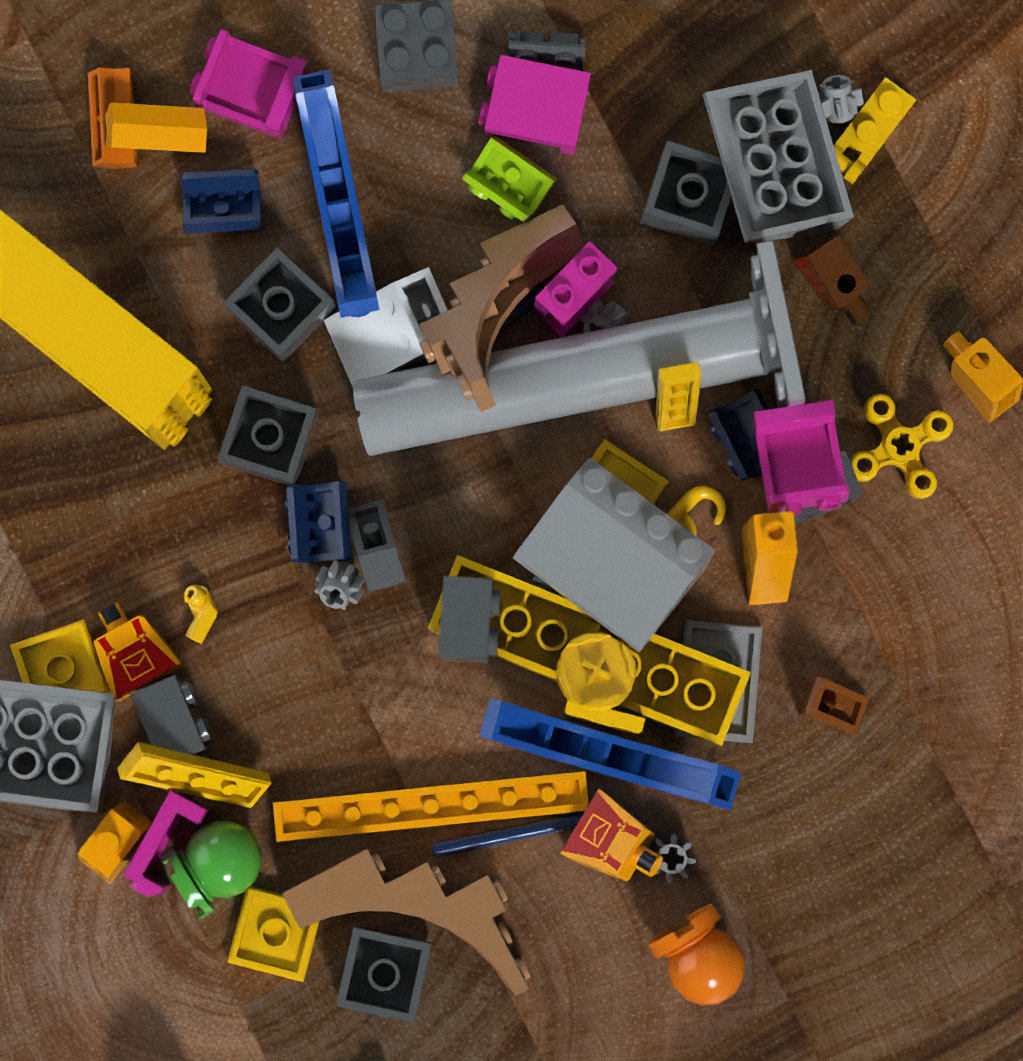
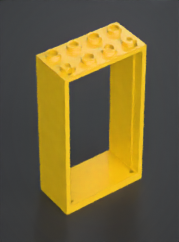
[0,210,213,450]

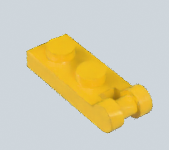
[834,77,916,185]

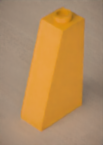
[741,512,797,606]

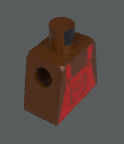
[792,235,872,325]

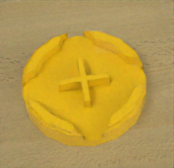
[556,632,636,711]

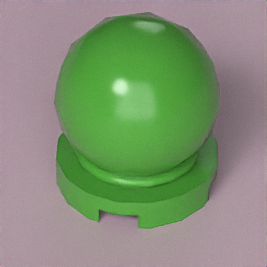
[159,821,262,919]

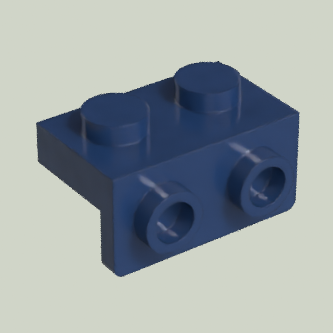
[181,169,262,234]
[708,389,769,481]
[285,481,352,564]

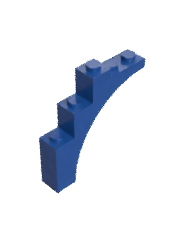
[293,69,380,318]
[479,698,741,811]

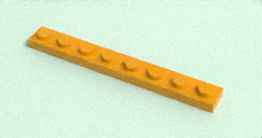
[273,771,589,842]

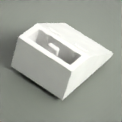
[324,267,448,387]

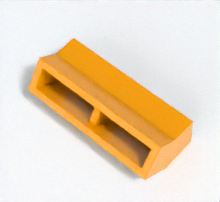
[105,102,207,153]

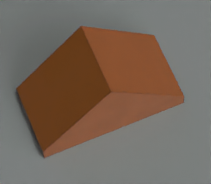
[799,676,869,735]

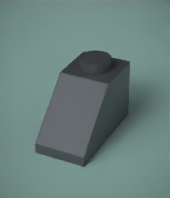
[348,499,406,592]

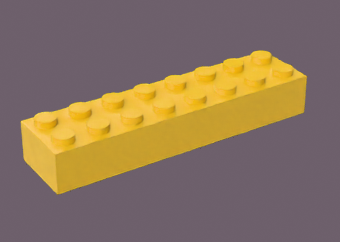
[428,555,751,747]

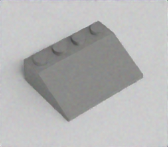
[703,70,854,243]
[513,457,716,652]
[0,680,115,815]

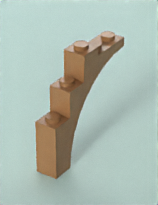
[418,204,584,412]
[282,849,531,996]

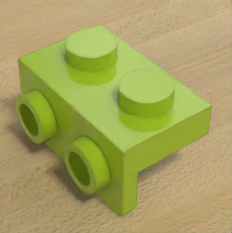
[462,135,557,222]

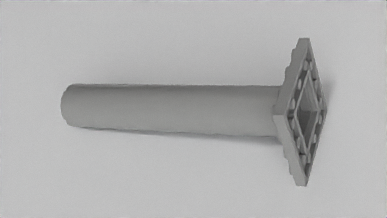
[353,240,805,456]

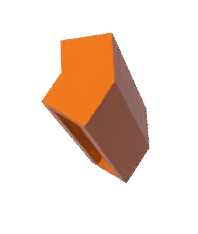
[88,67,138,169]

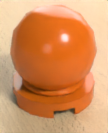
[647,903,745,1006]

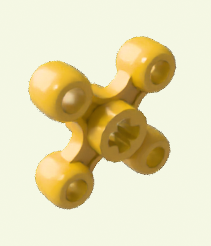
[849,393,954,499]

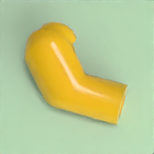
[184,584,217,644]

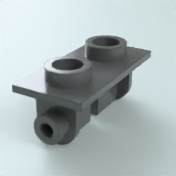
[508,30,586,71]

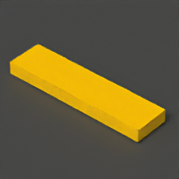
[655,362,701,431]
[117,742,272,808]

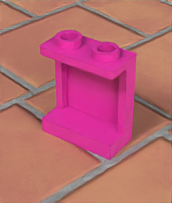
[190,28,310,140]
[479,55,591,156]
[534,241,617,338]
[753,400,849,515]
[123,791,213,897]

